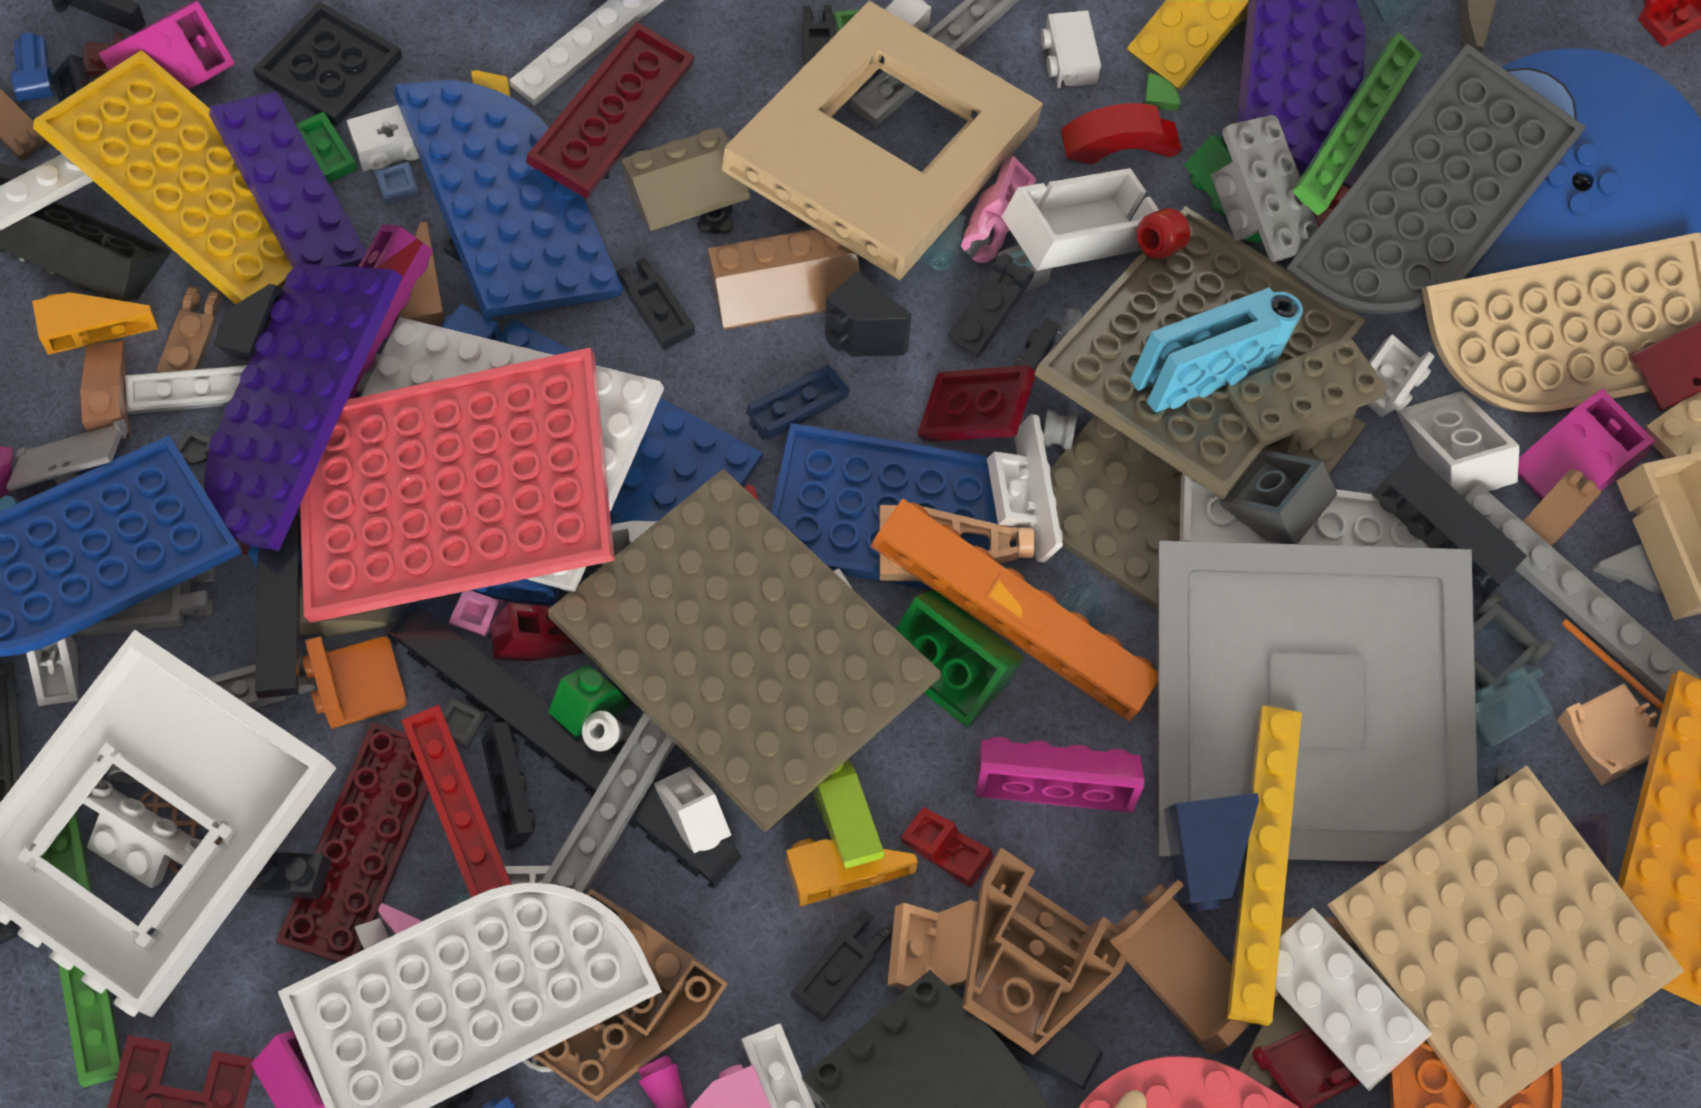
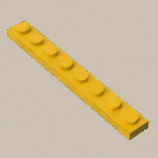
[1227,705,1302,1026]

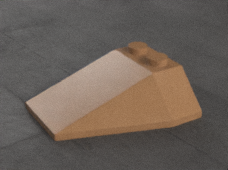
[962,847,1127,1055]

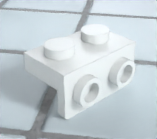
[1366,334,1435,417]

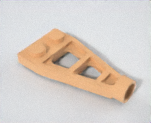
[879,505,1034,581]

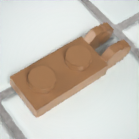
[156,286,223,373]

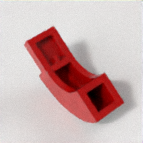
[1061,103,1182,164]

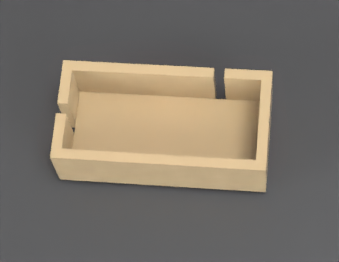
[1616,451,1701,620]

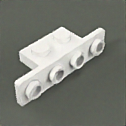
[987,414,1063,562]
[83,779,202,888]

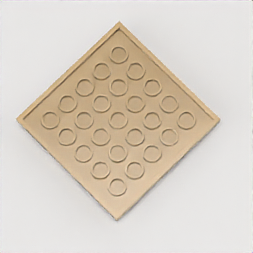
[1328,765,1684,1108]

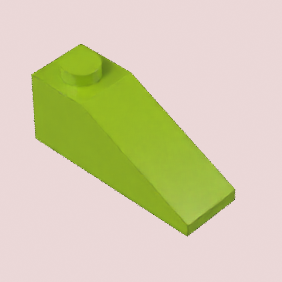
[813,759,885,869]

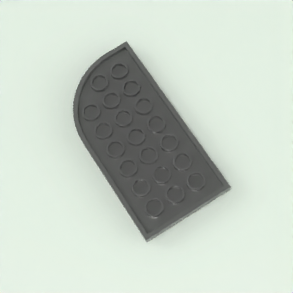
[1286,44,1586,314]

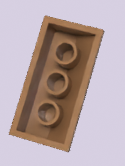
[708,229,860,330]

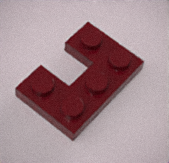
[107,1035,255,1108]

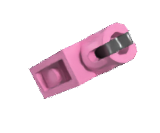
[961,156,1036,263]

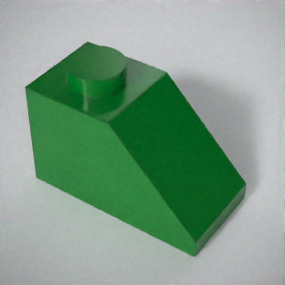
[548,665,630,737]

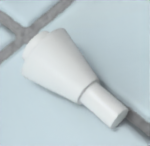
[582,711,634,751]

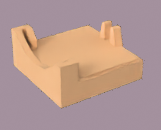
[1557,683,1657,786]

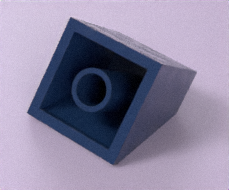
[1164,793,1259,912]

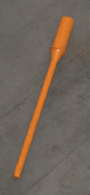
[1561,619,1663,712]

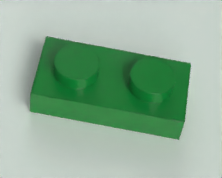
[295,112,357,183]

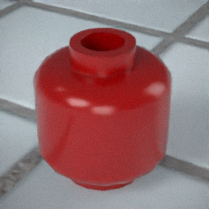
[1136,208,1190,259]

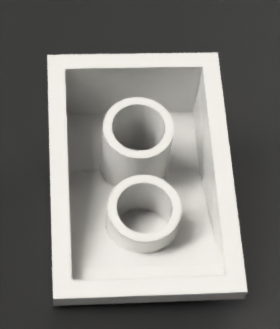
[1397,391,1519,498]

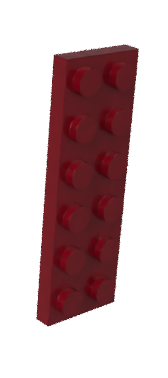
[526,22,695,199]

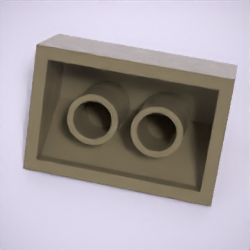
[621,127,750,231]

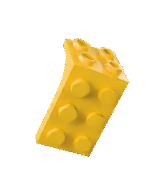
[1126,0,1249,91]

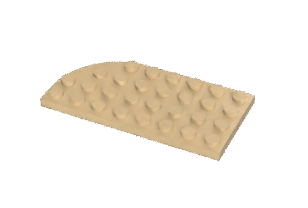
[1421,232,1701,413]

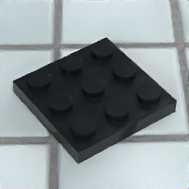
[253,1,402,126]

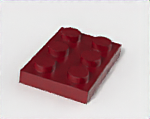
[917,365,1035,442]

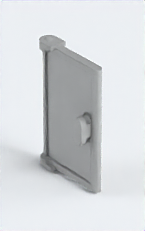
[7,419,128,492]

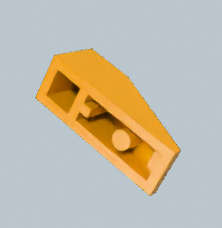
[32,292,158,355]
[786,839,918,907]

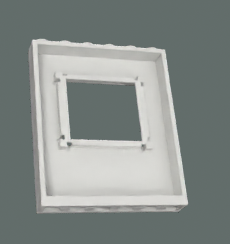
[0,630,336,1018]

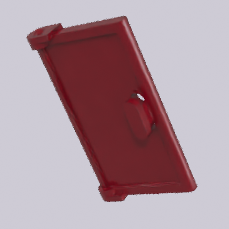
[1628,320,1701,412]
[1252,1026,1360,1108]

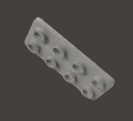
[1211,115,1319,262]

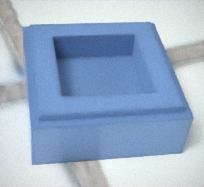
[374,162,420,204]

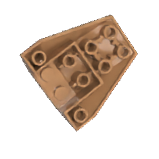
[533,888,729,1102]

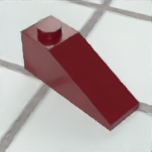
[490,603,584,661]

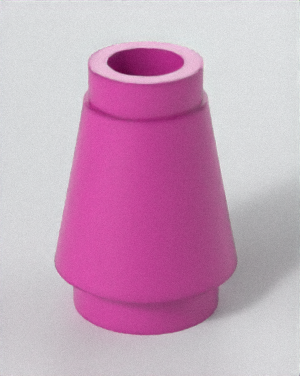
[638,1055,687,1108]

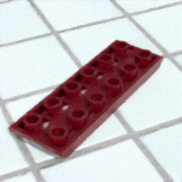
[276,722,429,963]

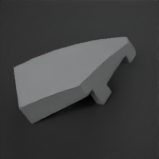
[1592,544,1663,594]

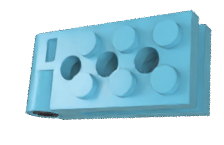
[1130,288,1303,413]

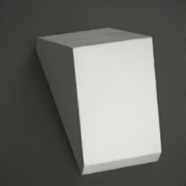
[26,636,79,706]

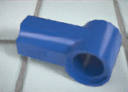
[11,32,55,102]

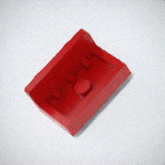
[1638,0,1701,48]

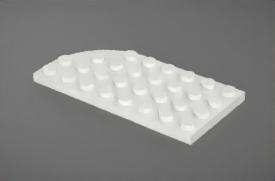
[278,883,662,1108]

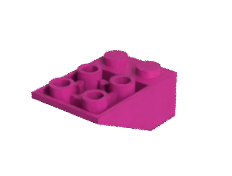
[98,1,235,90]
[1518,388,1655,500]

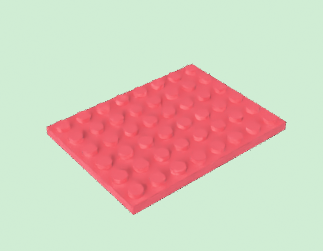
[300,348,615,623]

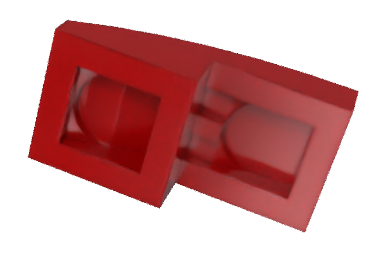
[900,807,993,888]

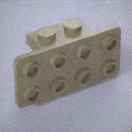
[1226,338,1387,454]

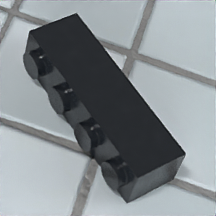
[1372,452,1527,598]

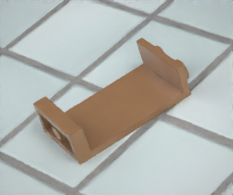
[1110,879,1279,1055]

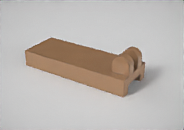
[0,89,50,162]
[1523,468,1602,547]

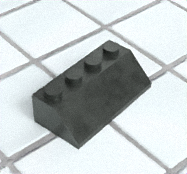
[0,201,171,301]

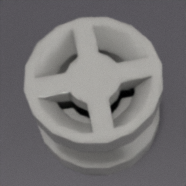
[1043,409,1077,450]

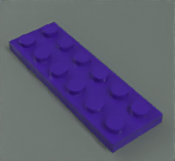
[209,91,367,268]

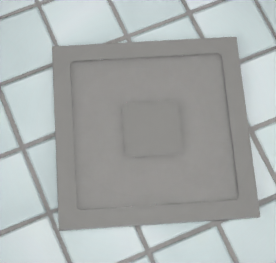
[1158,541,1478,863]

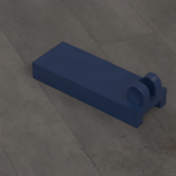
[746,364,850,440]

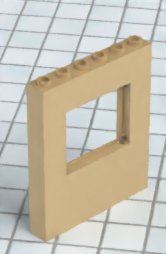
[722,0,1043,280]

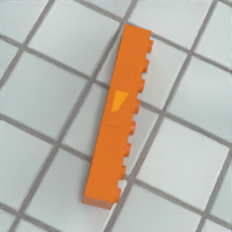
[871,498,1158,721]

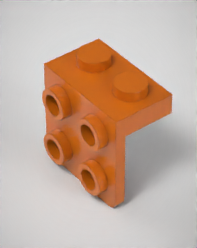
[302,636,407,729]

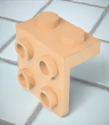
[887,900,978,990]

